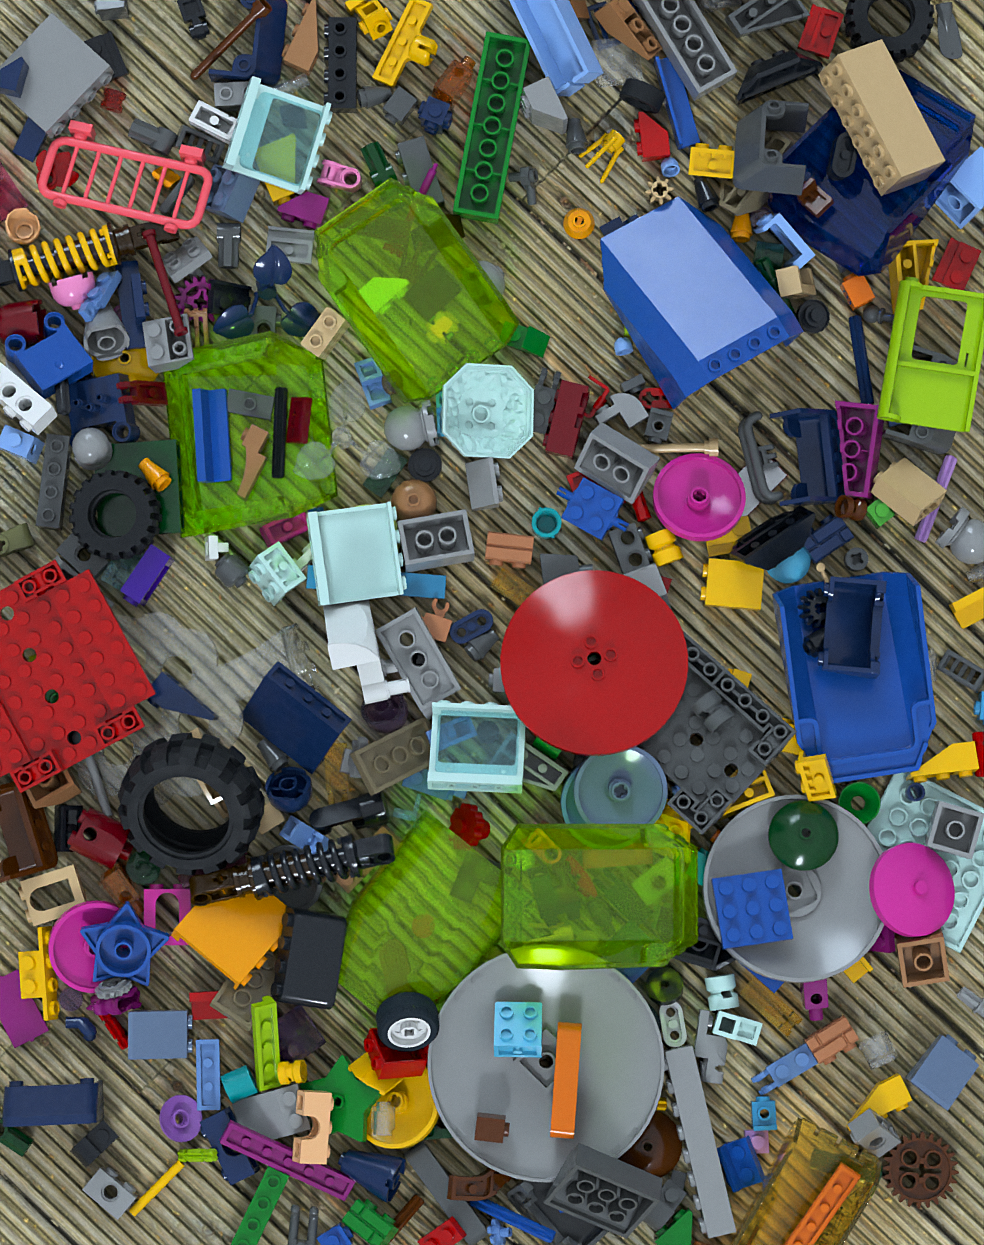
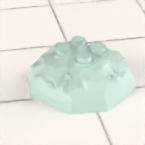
[441,363,534,459]

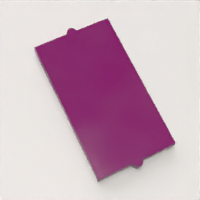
[0,969,49,1048]

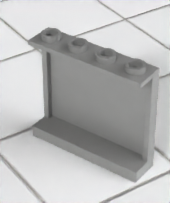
[0,13,114,139]

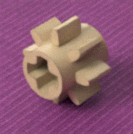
[645,176,674,206]

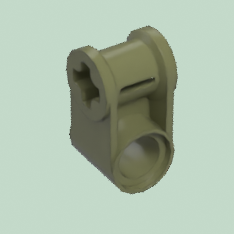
[0,523,35,557]

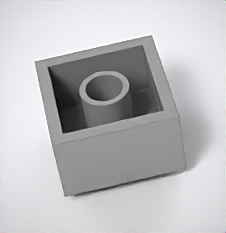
[924,801,984,859]

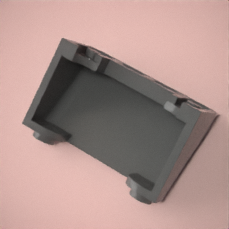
[507,1180,609,1245]

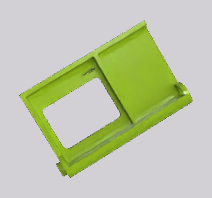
[877,277,984,433]

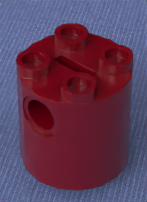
[67,807,133,869]

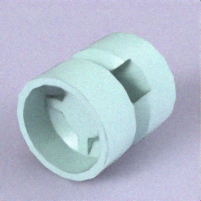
[704,973,740,1011]

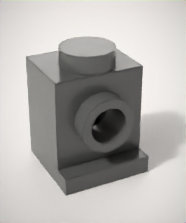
[644,407,674,444]

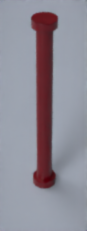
[142,229,188,337]

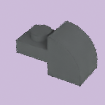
[643,1179,687,1231]

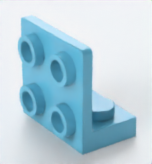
[494,1002,542,1058]

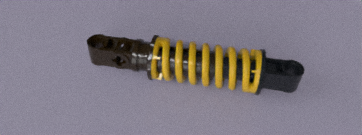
[0,215,180,292]

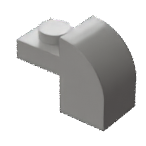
[594,393,649,431]

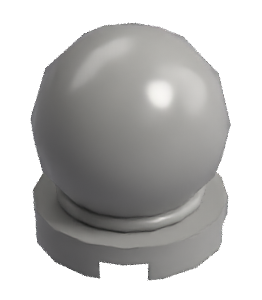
[384,400,440,451]
[935,507,984,564]

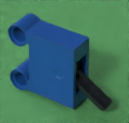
[5,312,93,415]

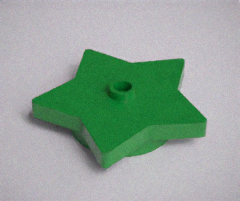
[300,1055,381,1142]

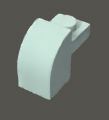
[712,1010,763,1046]

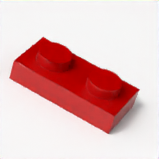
[417,1216,467,1245]

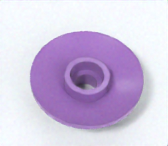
[159,1095,203,1142]

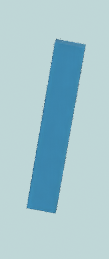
[306,565,446,599]

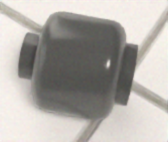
[215,553,249,588]

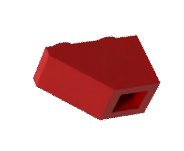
[633,112,671,162]

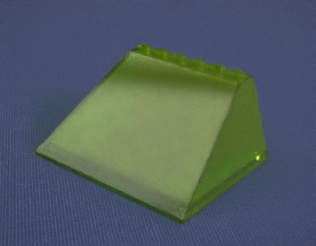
[163,331,338,538]

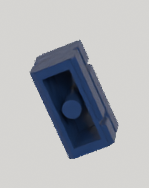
[804,514,854,564]

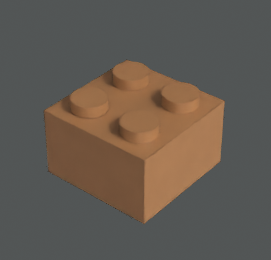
[894,928,950,988]

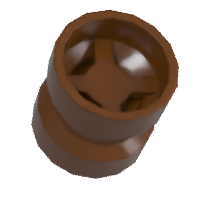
[834,495,867,521]

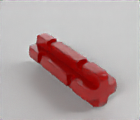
[972,731,984,777]
[98,1014,128,1050]

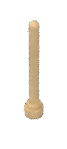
[638,438,718,457]

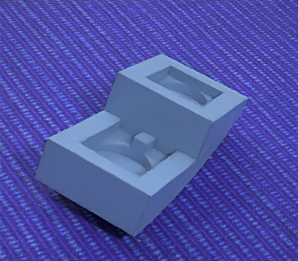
[354,356,392,410]

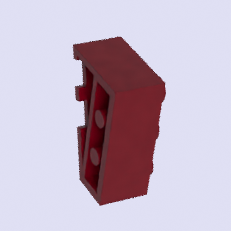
[542,380,590,460]

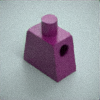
[800,979,829,1021]

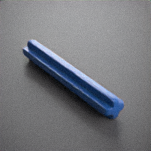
[470,1199,556,1243]

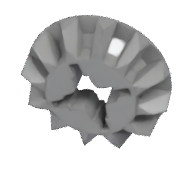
[95,977,133,1000]

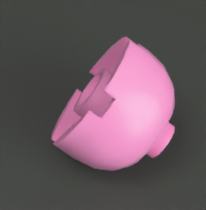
[48,271,96,311]

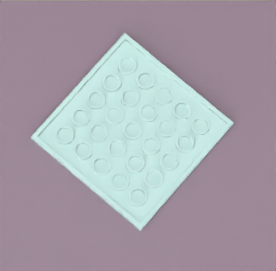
[866,771,984,953]

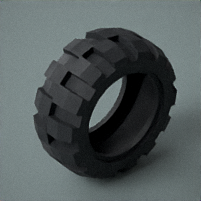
[118,732,265,875]

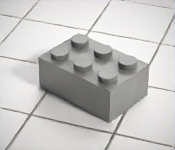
[397,509,475,573]

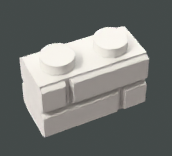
[189,100,237,144]

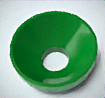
[838,782,881,824]

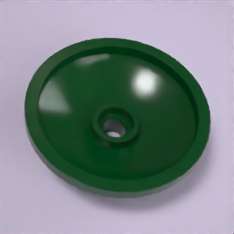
[768,801,839,871]

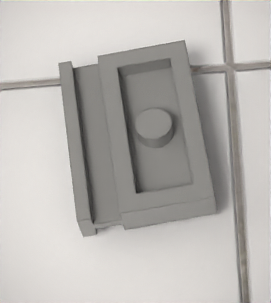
[266,226,315,265]

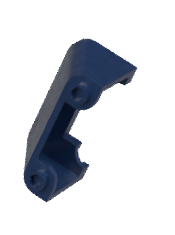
[818,576,887,679]

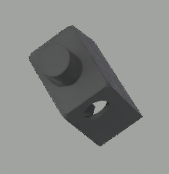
[540,554,593,585]

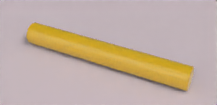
[129,1160,185,1216]

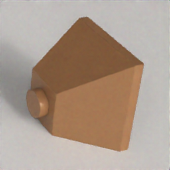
[26,768,82,809]

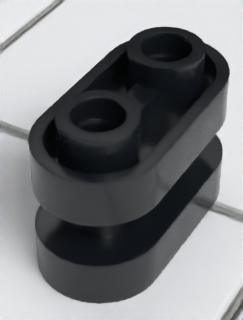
[826,132,858,181]

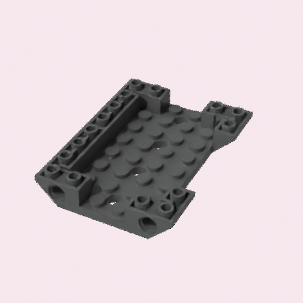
[636,630,797,835]

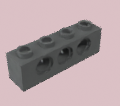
[36,434,72,531]

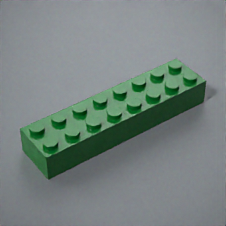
[453,31,531,224]

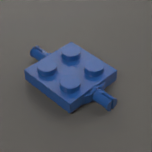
[556,477,630,540]

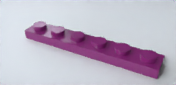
[219,1120,356,1201]

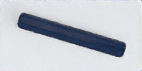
[848,315,874,405]

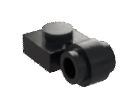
[177,0,210,40]

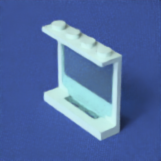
[222,76,333,195]
[427,700,526,794]

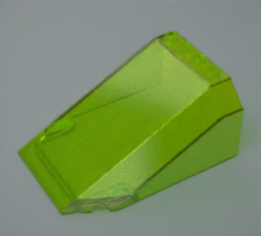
[314,178,520,403]
[501,824,698,970]

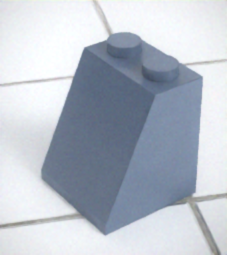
[128,1010,193,1060]
[905,1034,979,1111]

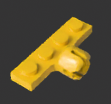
[372,0,438,88]

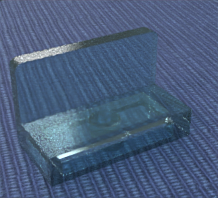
[393,793,423,822]

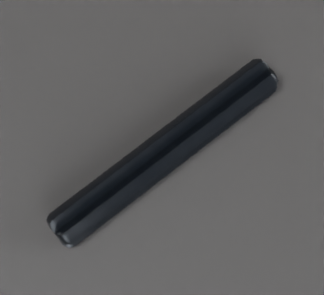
[272,387,288,479]

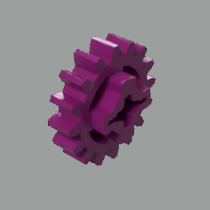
[174,275,215,325]

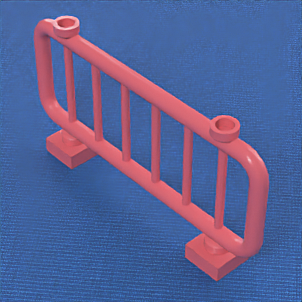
[38,120,213,234]

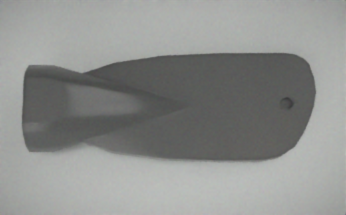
[935,2,963,59]

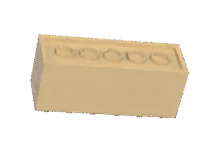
[818,39,946,196]

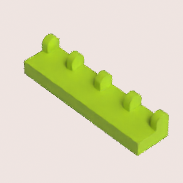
[251,996,282,1091]

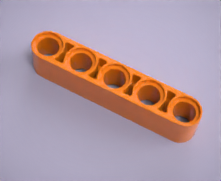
[550,1022,582,1139]

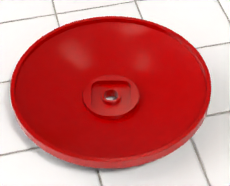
[500,570,688,756]

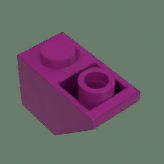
[277,191,330,230]

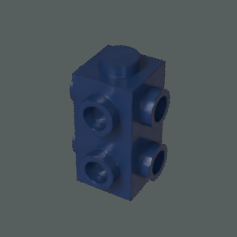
[418,96,453,136]

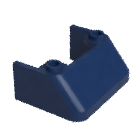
[208,0,288,87]
[770,408,845,506]
[2,1078,104,1127]

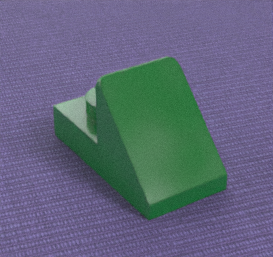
[499,321,550,358]

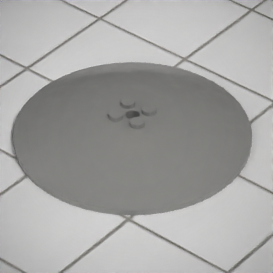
[427,946,665,1183]

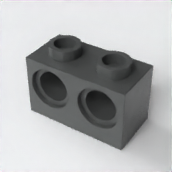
[608,523,653,574]

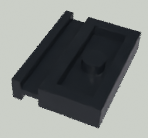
[84,31,129,82]
[207,279,252,316]

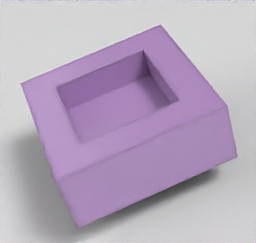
[744,1129,769,1154]

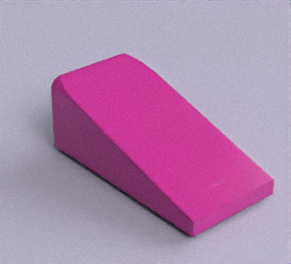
[259,507,308,548]

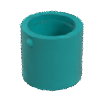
[531,507,562,540]
[220,1064,259,1104]

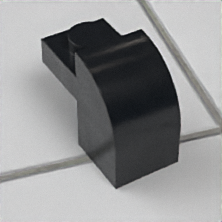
[70,1119,120,1168]

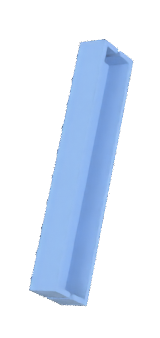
[509,0,604,97]

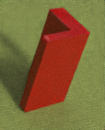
[189,990,227,1020]

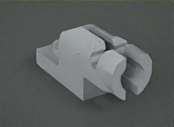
[693,1009,728,1084]

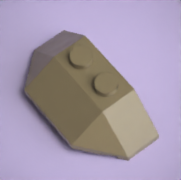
[719,132,793,216]

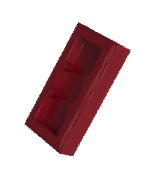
[286,397,312,444]

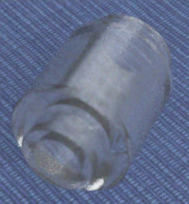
[371,1102,395,1136]

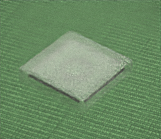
[590,38,644,88]

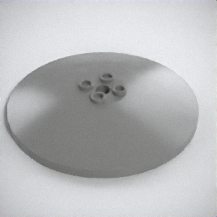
[702,795,884,983]

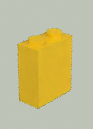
[700,558,764,611]

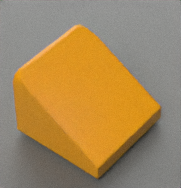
[151,166,181,191]

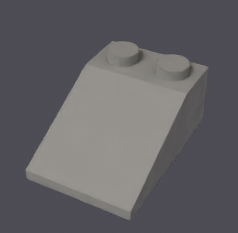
[232,1083,312,1140]

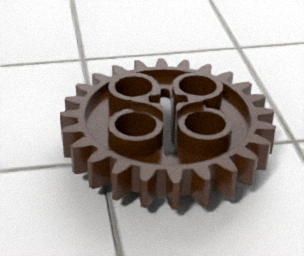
[882,1131,959,1209]

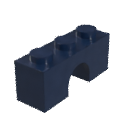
[200,1106,261,1185]

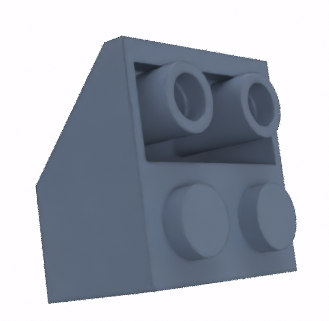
[196,164,260,223]

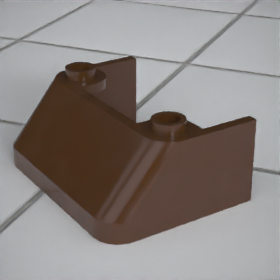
[0,782,58,884]

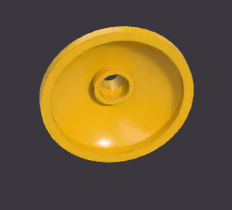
[92,348,159,381]

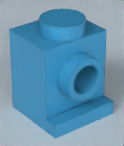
[750,1096,777,1131]

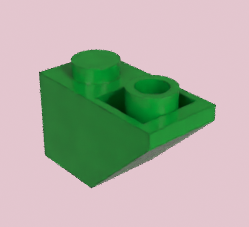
[654,1208,693,1245]

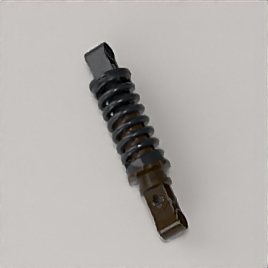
[189,833,395,906]

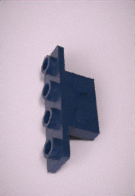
[115,260,150,350]

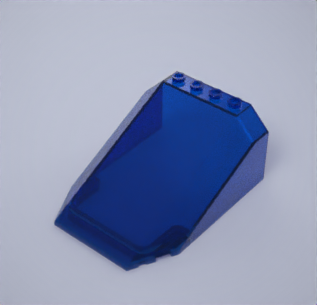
[768,70,976,276]

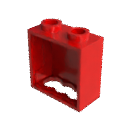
[364,1028,428,1080]

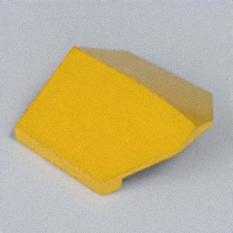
[348,1052,404,1095]

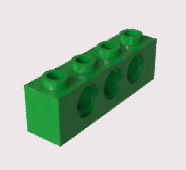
[231,1166,290,1245]

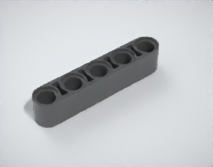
[404,1140,489,1245]

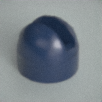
[905,783,925,802]

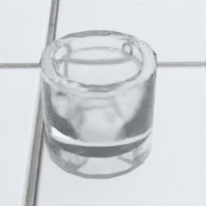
[859,1031,898,1070]

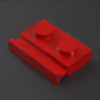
[797,4,844,59]
[932,237,981,290]

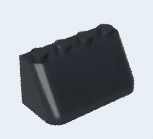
[270,907,347,1010]

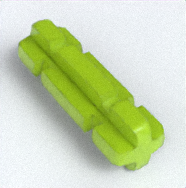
[177,1149,218,1162]

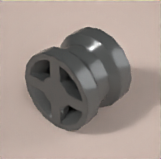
[844,548,869,572]

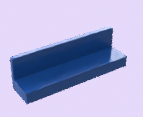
[653,56,700,150]
[192,388,232,483]

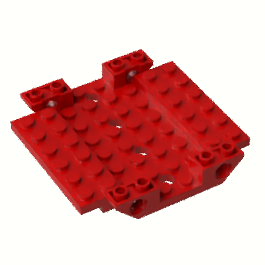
[0,560,157,793]

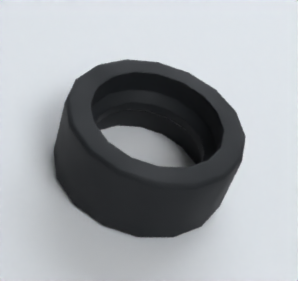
[619,78,666,114]

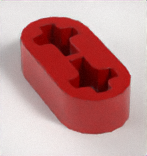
[638,388,679,410]

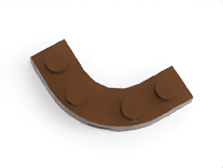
[447,1167,512,1201]

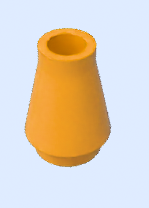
[730,213,753,243]
[138,458,172,492]

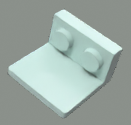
[248,541,306,606]

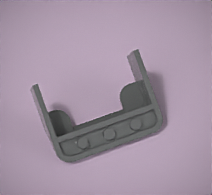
[732,100,809,195]
[882,345,965,455]

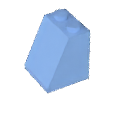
[929,146,984,229]

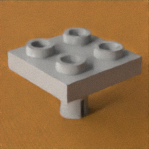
[162,236,213,283]

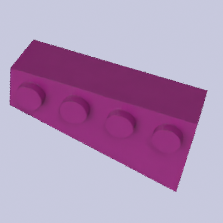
[835,400,884,500]

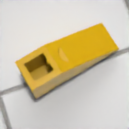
[906,741,979,783]
[846,1073,912,1131]

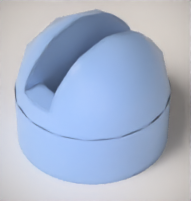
[661,157,680,178]
[614,337,634,356]

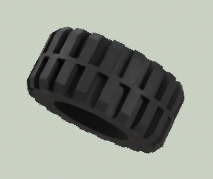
[844,0,935,63]
[69,470,162,560]

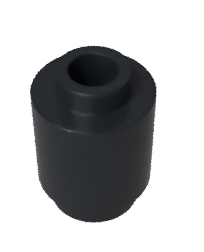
[802,627,825,658]

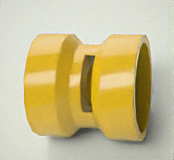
[277,1060,308,1085]

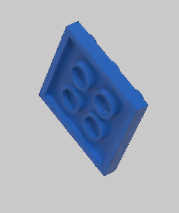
[711,869,793,950]

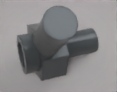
[508,166,538,205]

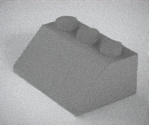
[520,77,568,134]
[574,422,660,504]

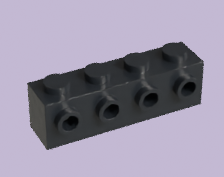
[324,17,357,113]

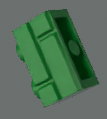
[341,1199,399,1245]

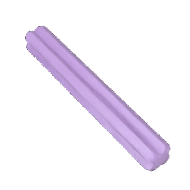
[914,455,957,543]

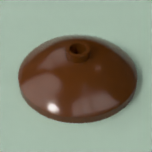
[618,1111,682,1178]

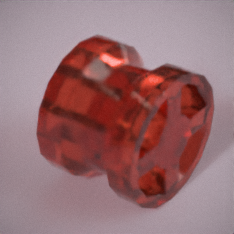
[100,88,127,113]

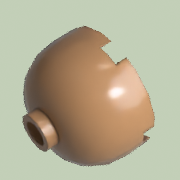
[391,479,437,521]

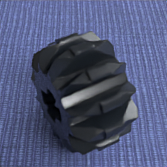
[797,588,827,628]

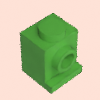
[866,499,895,529]

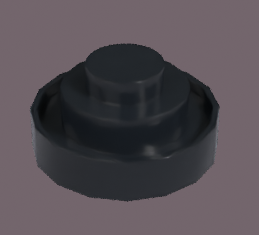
[796,299,830,334]
[408,448,442,483]

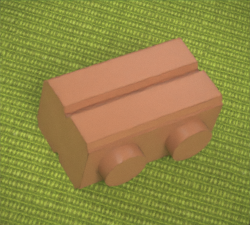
[485,531,534,569]
[803,1015,859,1065]

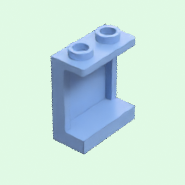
[754,213,815,269]

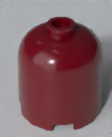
[0,299,47,346]

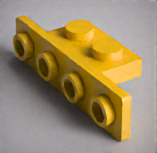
[18,926,60,1021]

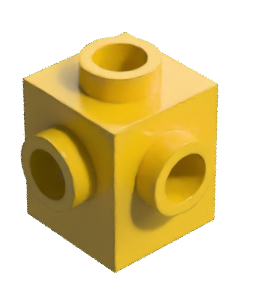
[356,0,393,41]

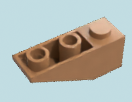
[282,0,319,76]
[594,0,663,60]

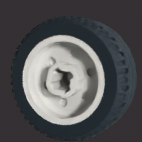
[376,992,440,1052]

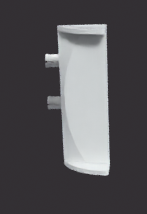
[323,600,411,704]

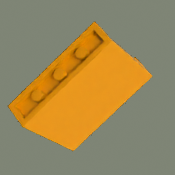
[171,876,287,990]

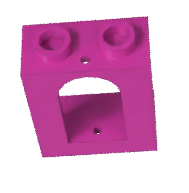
[144,884,191,945]

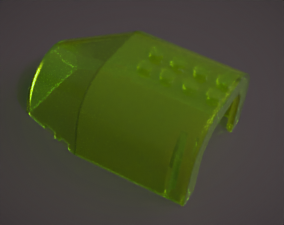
[338,810,535,1013]

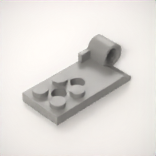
[375,607,462,721]

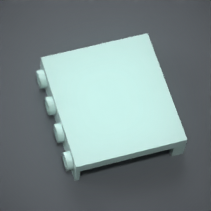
[306,501,407,606]

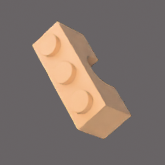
[292,1090,334,1164]

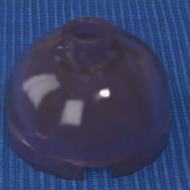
[361,693,409,734]

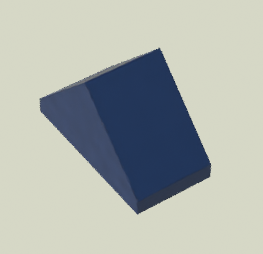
[0,56,29,98]

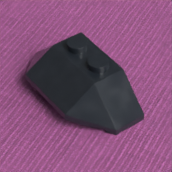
[735,50,823,106]
[730,506,816,571]
[655,906,736,971]

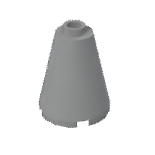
[83,302,130,361]

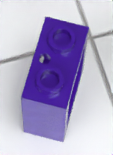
[120,544,175,607]

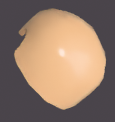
[5,207,41,245]

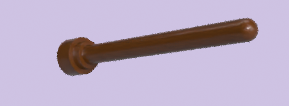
[190,0,272,80]

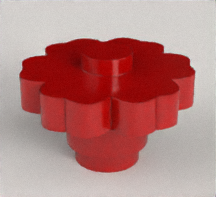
[448,803,490,851]

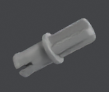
[957,987,984,1018]

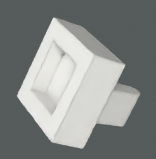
[204,536,229,561]

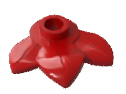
[36,150,79,190]

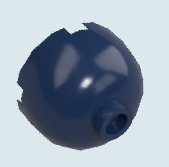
[265,767,313,813]

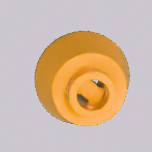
[563,208,595,239]

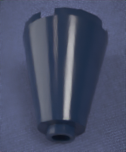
[338,1149,406,1203]

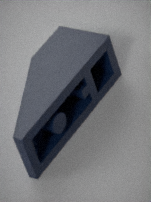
[147,672,219,720]

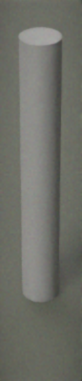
[85,755,113,816]

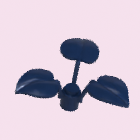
[213,244,319,340]

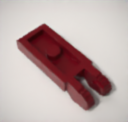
[116,380,168,407]

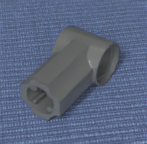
[128,118,178,156]
[217,223,241,269]

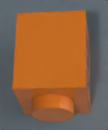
[840,272,875,311]

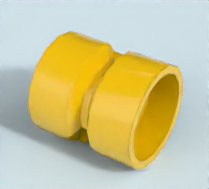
[645,528,684,568]

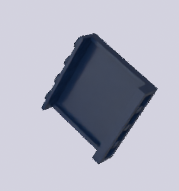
[239,661,352,774]

